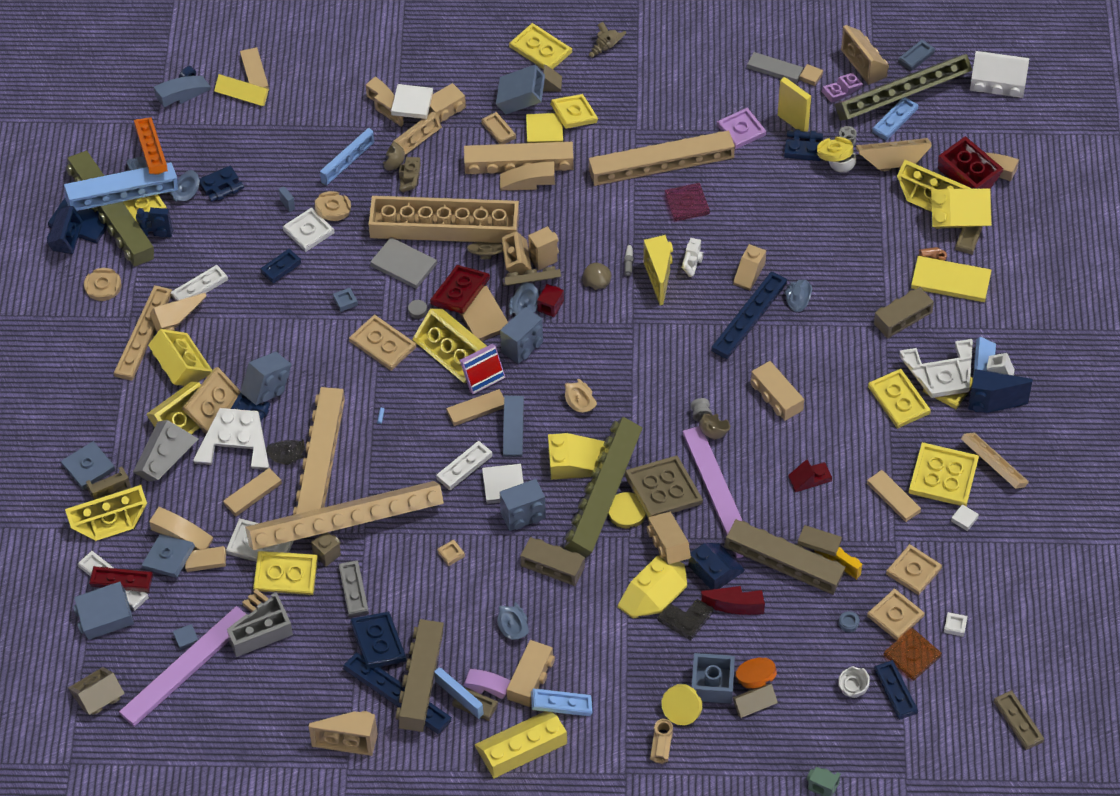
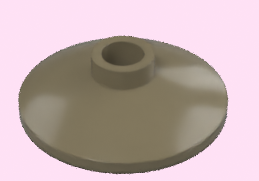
[467,242,503,259]

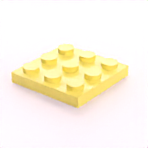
[909,442,979,506]

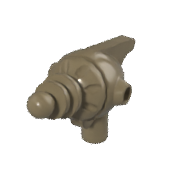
[589,22,626,58]

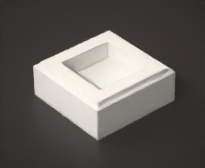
[951,504,979,531]
[944,612,968,637]

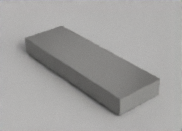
[747,52,803,84]
[339,560,369,618]

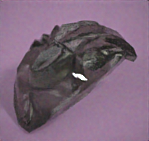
[266,439,305,465]

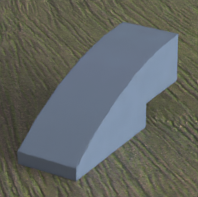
[154,76,211,107]
[503,396,524,457]

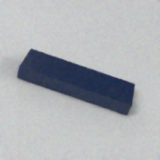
[874,660,918,720]

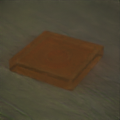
[884,628,942,681]

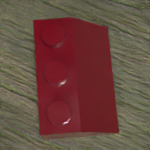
[938,136,1004,189]

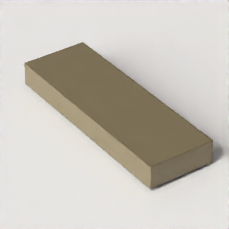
[993,690,1044,750]

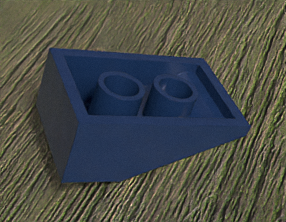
[968,369,1033,413]

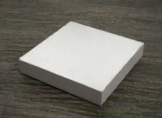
[391,84,433,119]
[283,207,335,252]
[482,464,523,504]

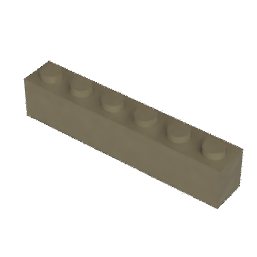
[724,519,845,595]
[396,619,444,732]

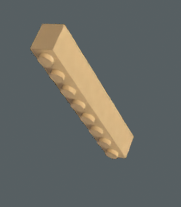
[589,130,735,186]
[293,387,345,515]

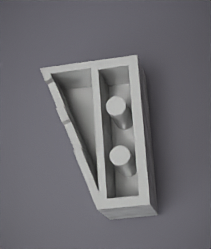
[133,420,198,482]
[227,592,293,657]

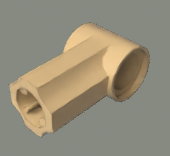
[650,719,673,764]

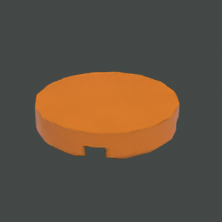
[736,657,777,689]

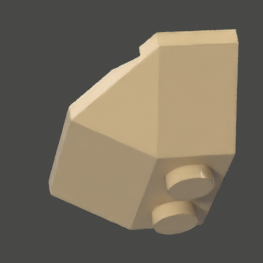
[856,138,932,171]

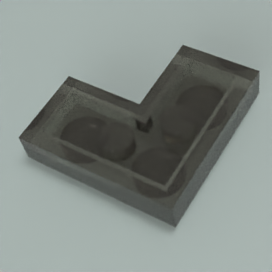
[658,599,714,641]

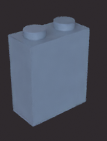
[496,64,545,114]
[73,582,134,640]

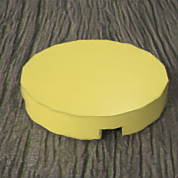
[817,137,853,162]
[608,492,646,529]
[661,684,702,725]

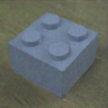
[500,307,543,364]
[240,352,292,405]
[499,479,546,531]
[692,653,735,704]

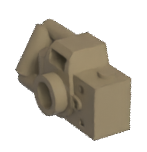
[399,157,421,193]

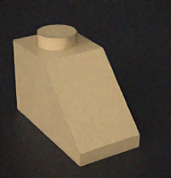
[733,244,766,291]

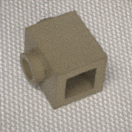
[311,532,341,566]

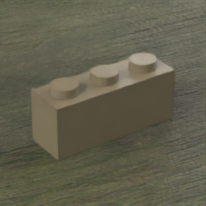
[874,287,934,339]
[520,537,585,586]

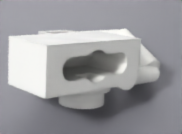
[682,238,704,277]

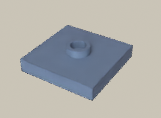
[61,441,115,490]
[142,534,195,578]

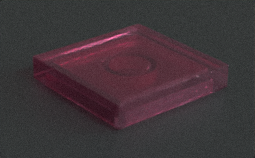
[665,183,710,222]

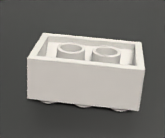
[970,51,1029,98]

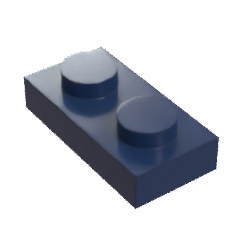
[261,249,301,283]

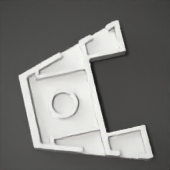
[899,339,973,398]
[194,408,270,470]

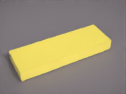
[214,74,269,106]

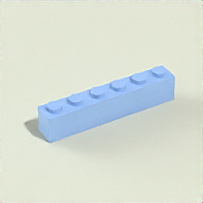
[64,162,178,211]

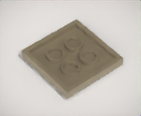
[624,455,703,517]

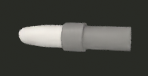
[624,245,634,276]

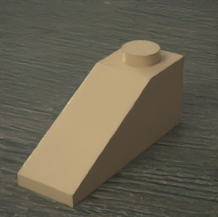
[150,293,207,332]

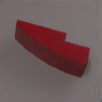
[701,586,765,615]

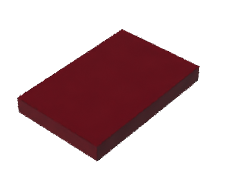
[430,265,490,314]

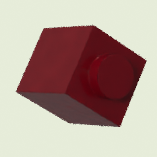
[537,284,564,317]

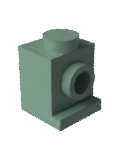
[806,766,841,796]

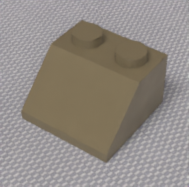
[68,667,125,715]

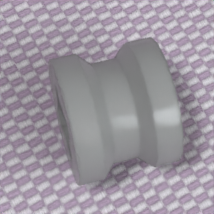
[839,126,857,147]
[691,398,712,422]

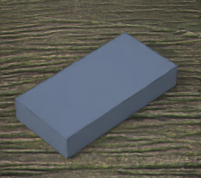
[898,40,935,71]

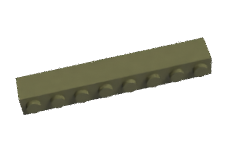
[834,54,973,121]
[66,150,154,267]
[564,416,643,558]

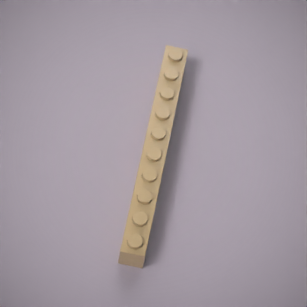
[245,481,444,550]

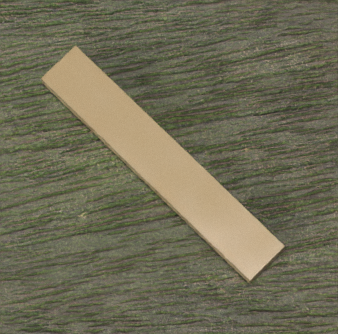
[114,285,172,381]

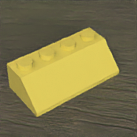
[412,309,487,383]
[475,711,567,779]

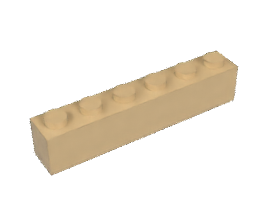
[464,142,574,174]

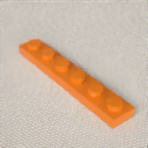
[134,117,168,174]

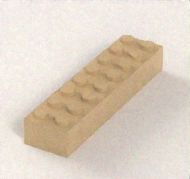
[369,196,519,243]

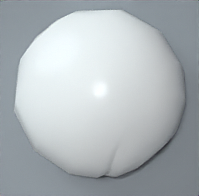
[829,153,856,173]
[838,666,870,698]

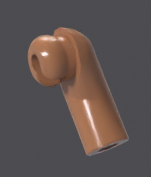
[919,247,947,261]

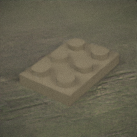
[502,266,561,286]

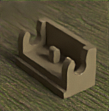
[86,466,131,500]

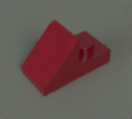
[788,459,832,492]

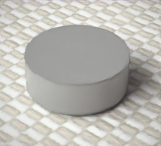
[408,300,427,319]

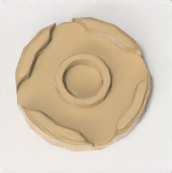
[314,191,351,221]
[84,268,122,301]

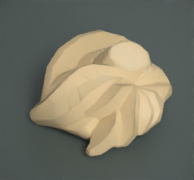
[564,379,597,413]

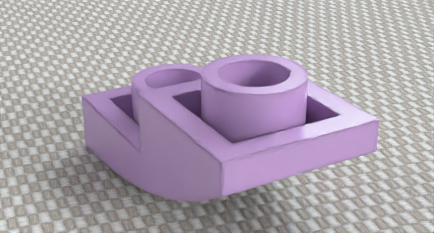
[821,73,863,103]
[463,669,511,699]

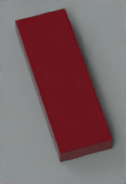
[89,566,153,592]

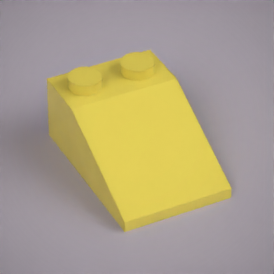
[931,189,992,229]
[643,235,673,305]
[548,433,605,480]

